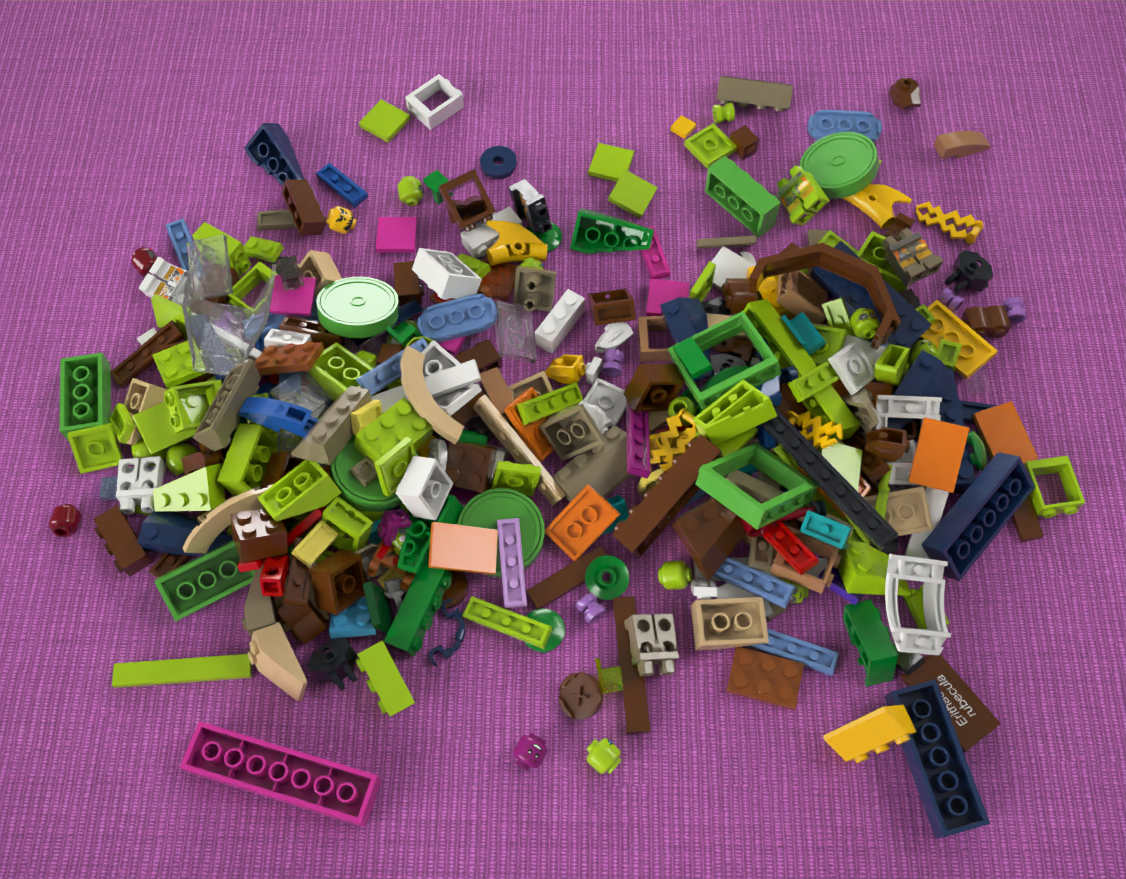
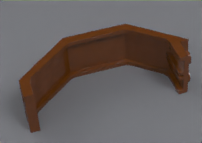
[748,243,901,350]

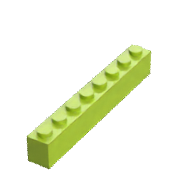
[741,299,861,442]

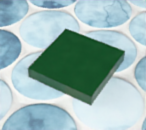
[363,581,394,634]

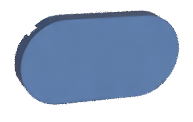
[807,110,882,143]
[417,294,498,343]

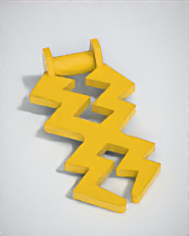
[915,201,984,245]
[650,408,697,472]
[788,411,843,449]

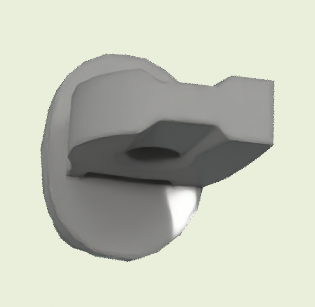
[384,577,406,610]

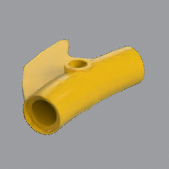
[842,184,912,230]
[486,220,547,266]

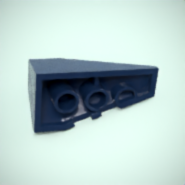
[244,123,304,186]
[660,297,712,383]
[887,350,955,430]
[138,510,233,556]

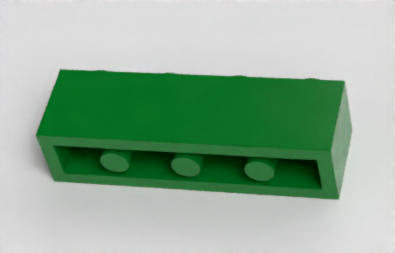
[384,561,452,657]

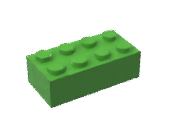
[705,156,780,238]
[60,352,111,441]
[154,540,255,622]

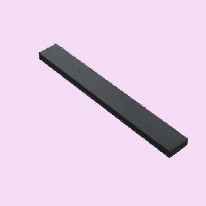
[760,406,898,550]

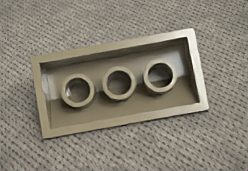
[716,75,793,112]
[192,358,261,452]
[291,386,372,465]
[552,425,632,502]

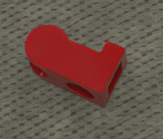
[259,555,290,597]

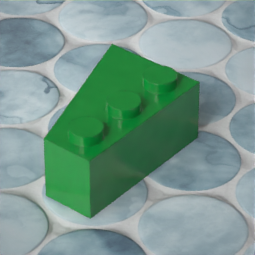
[843,599,899,687]

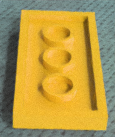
[919,300,998,380]

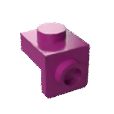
[377,509,412,546]

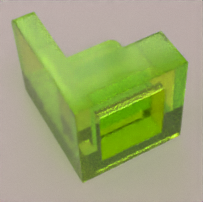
[595,658,623,694]

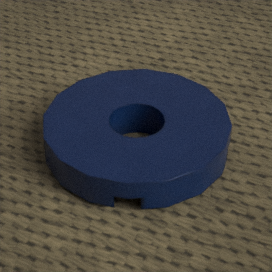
[480,146,517,179]

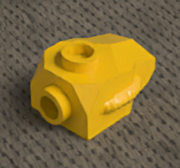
[545,354,586,384]

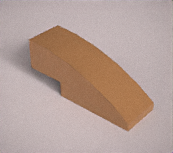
[933,131,991,159]

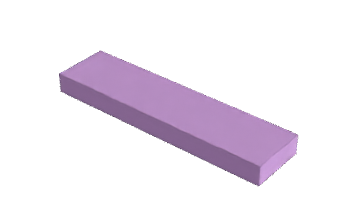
[497,518,527,609]

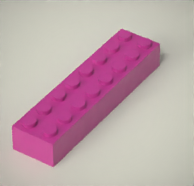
[179,721,382,828]

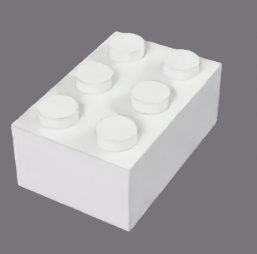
[412,248,482,300]

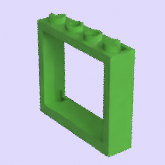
[668,311,781,411]
[695,443,818,530]

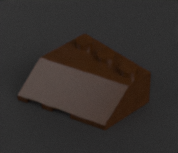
[671,498,746,582]

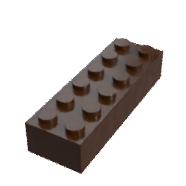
[613,434,723,559]

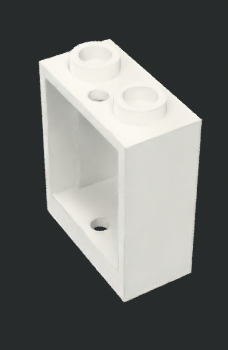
[405,74,464,130]

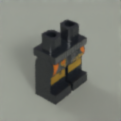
[508,179,552,233]

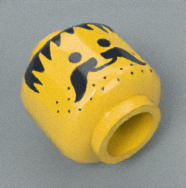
[326,206,356,234]

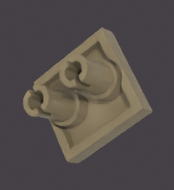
[513,266,557,312]

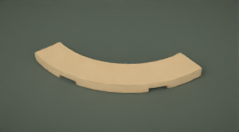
[400,345,464,444]
[183,484,274,553]

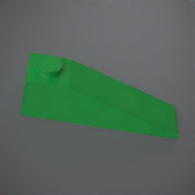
[570,208,654,254]
[397,494,463,574]

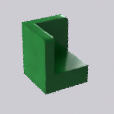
[423,170,453,205]
[386,321,421,349]

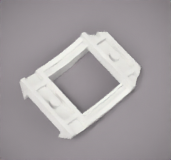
[875,395,942,485]
[885,554,951,655]

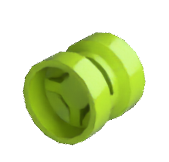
[712,103,735,124]

